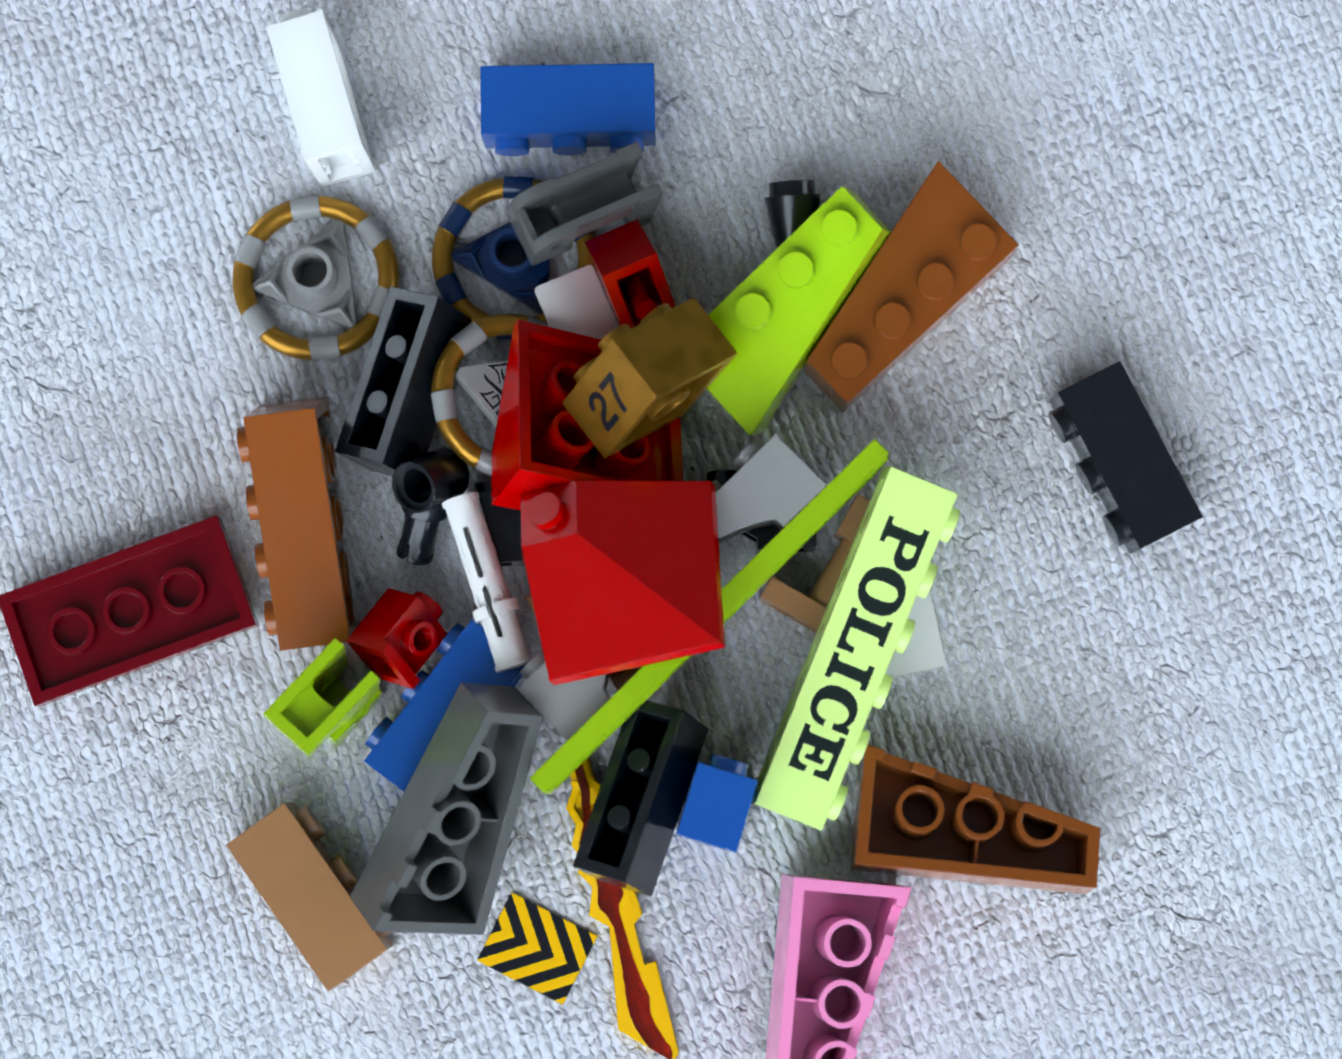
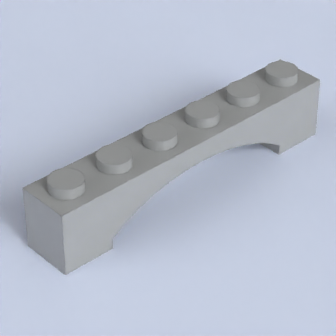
[518,434,827,740]

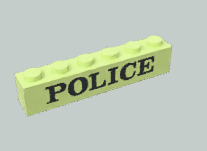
[752,467,960,831]

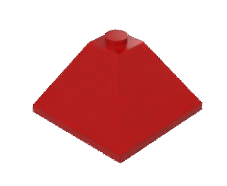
[492,319,683,511]
[520,481,725,686]

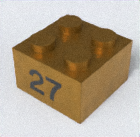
[562,298,738,459]

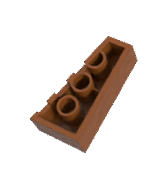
[804,161,1019,413]
[237,397,356,651]
[850,745,1101,894]

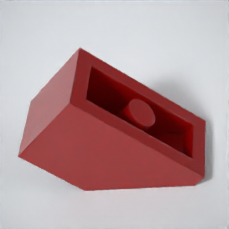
[585,219,676,329]

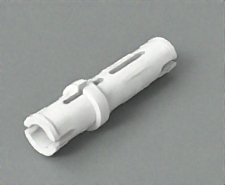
[442,492,532,673]

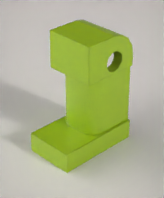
[263,638,382,757]

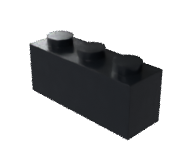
[334,287,472,476]
[1048,361,1203,554]
[573,700,709,897]

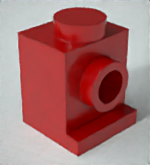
[346,588,448,689]

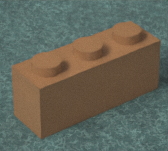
[226,802,394,992]

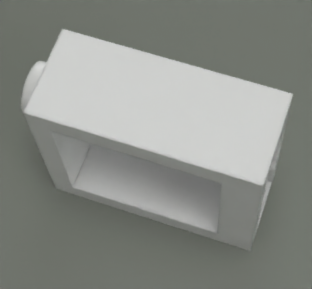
[265,9,376,187]

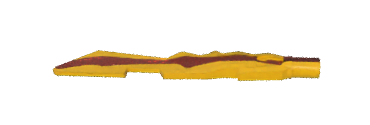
[566,758,679,1059]

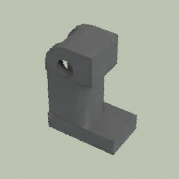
[507,142,663,266]

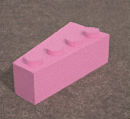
[766,874,912,1059]

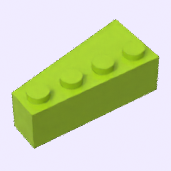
[707,186,891,436]

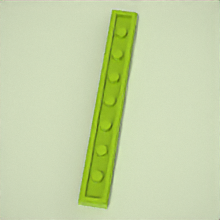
[530,439,890,795]

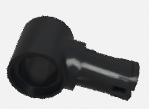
[392,447,470,565]

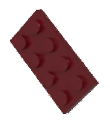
[0,515,260,707]

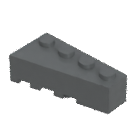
[350,682,543,935]

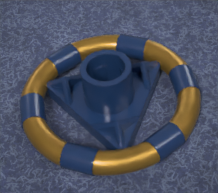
[432,176,597,340]

